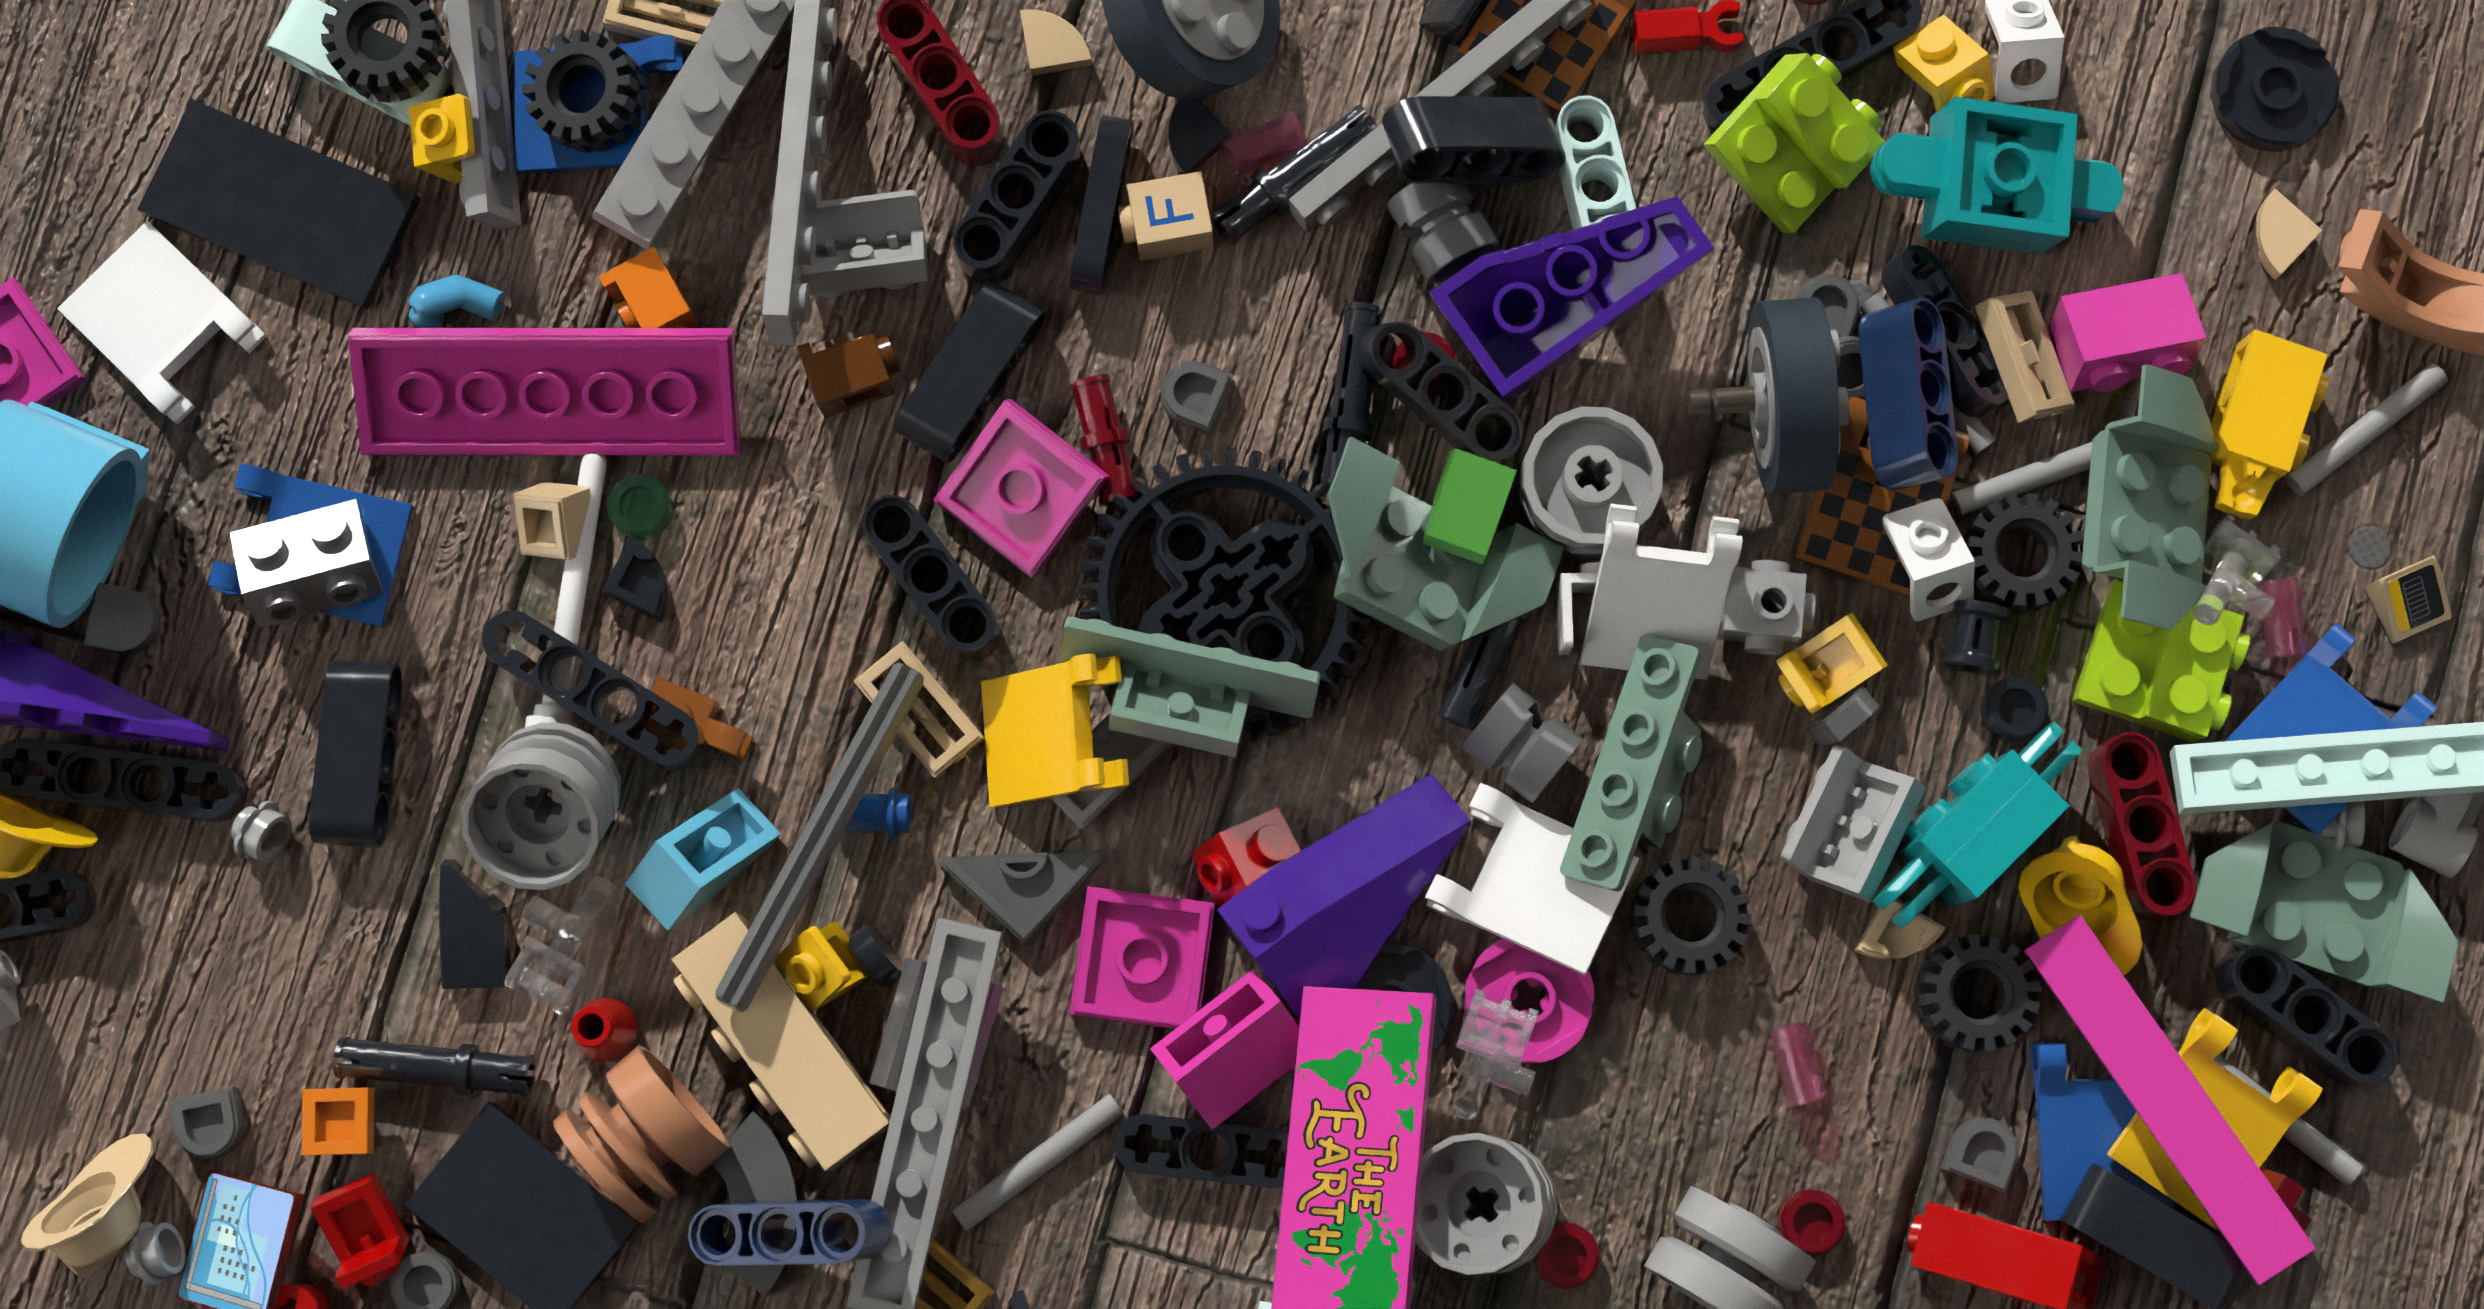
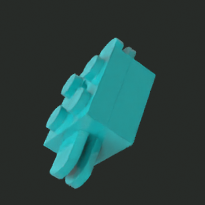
[1870,97,2124,255]
[1872,721,2083,929]

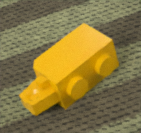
[2207,329,2329,520]

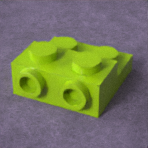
[1703,53,1885,233]
[2072,579,2250,743]

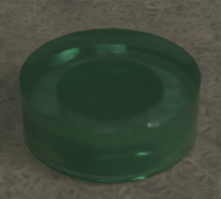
[607,474,674,540]

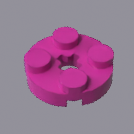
[1464,939,1594,1063]

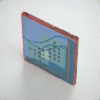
[176,1169,304,1309]

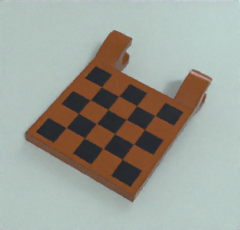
[1458,0,1638,114]
[1793,397,1970,597]

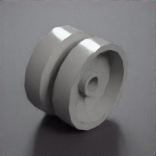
[1517,406,1663,560]
[1644,1186,1816,1309]

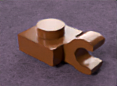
[634,677,754,761]

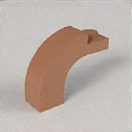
[2338,209,2484,356]

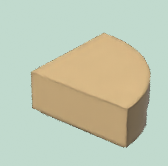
[1020,10,1092,76]
[2256,189,2322,280]
[1854,899,1945,960]

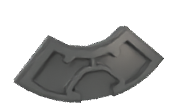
[712,1111,798,1297]

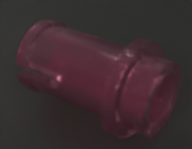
[1223,110,1307,176]
[2254,578,2308,658]
[1767,1021,1829,1107]

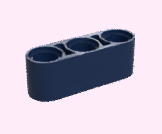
[1859,298,1958,491]
[688,1199,892,1266]

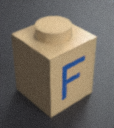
[1118,171,1213,261]

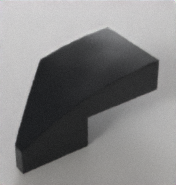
[439,859,512,989]

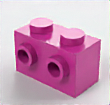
[2047,273,2207,392]
[1150,969,1299,1130]

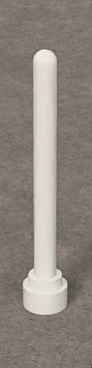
[525,453,607,728]

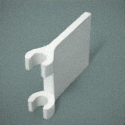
[57,221,267,425]
[1581,504,1743,680]
[1425,783,1639,976]

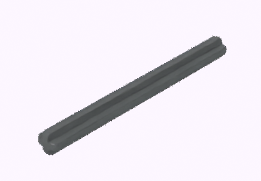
[715,663,924,1012]

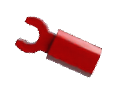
[1632,0,1744,55]

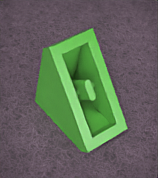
[1422,449,1517,565]

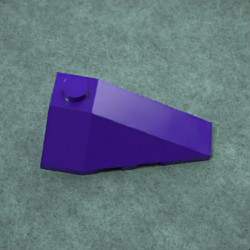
[1430,196,1715,404]
[0,630,230,752]
[1217,773,1471,1021]

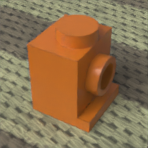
[598,246,700,328]

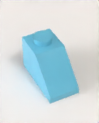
[625,788,781,930]

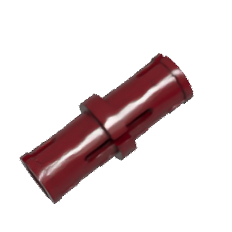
[1070,374,1139,507]

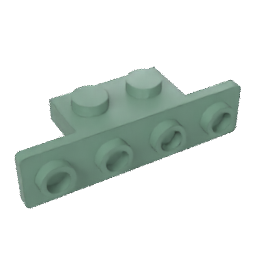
[1060,617,1321,758]
[1560,635,1702,892]

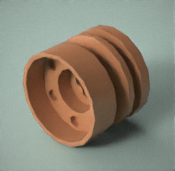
[553,1045,731,1223]

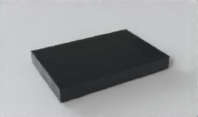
[405,1102,642,1309]

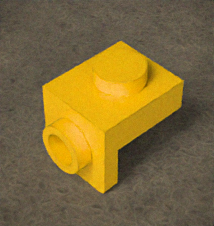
[1893,15,1995,112]
[409,94,475,184]
[1776,613,1888,714]
[774,920,869,1012]

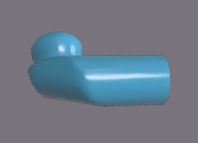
[408,275,506,328]

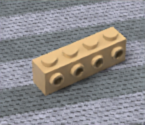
[671,912,891,1171]

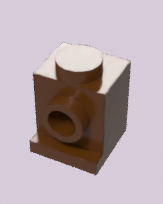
[797,331,900,418]

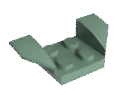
[2082,364,2219,630]
[1328,437,1564,651]
[2189,820,2458,1003]

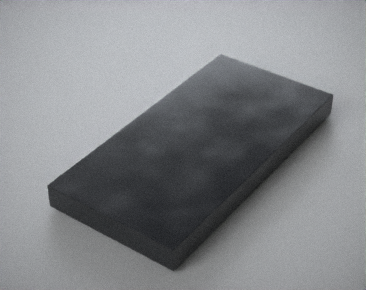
[137,99,421,310]

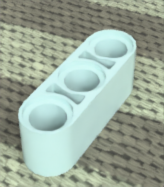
[266,0,451,126]
[1555,96,1636,230]

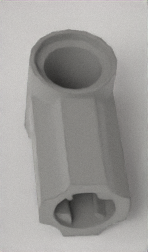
[2388,792,2484,878]

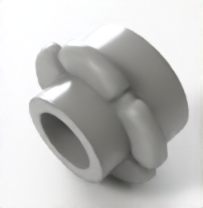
[231,801,292,863]
[2320,801,2365,850]
[124,1222,186,1286]

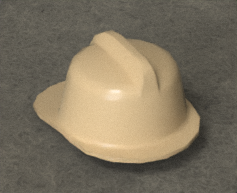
[21,1134,153,1278]

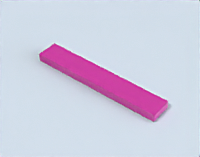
[2024,914,2316,1285]

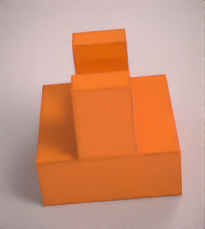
[301,1087,375,1155]

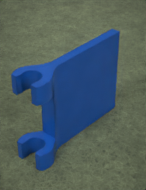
[515,35,685,174]
[208,463,413,628]
[2224,623,2438,836]
[2029,1039,2175,1221]

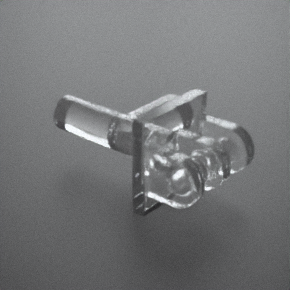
[2193,513,2281,625]
[504,875,616,1015]
[1452,988,1538,1120]

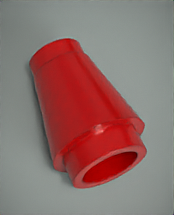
[571,997,637,1062]

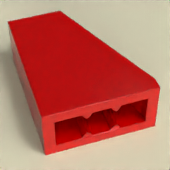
[1907,1201,2107,1309]

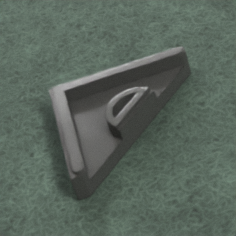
[938,850,1107,945]

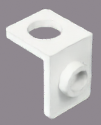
[1985,0,2064,103]
[1883,498,1975,622]
[1556,562,1601,655]

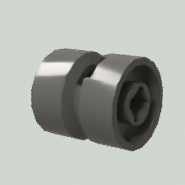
[1387,182,1500,284]
[1461,683,1584,804]

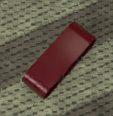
[877,0,1004,166]
[2088,732,2196,920]

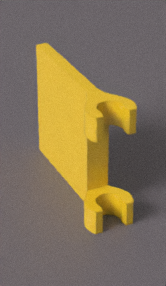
[981,653,1129,808]
[2107,1008,2323,1229]

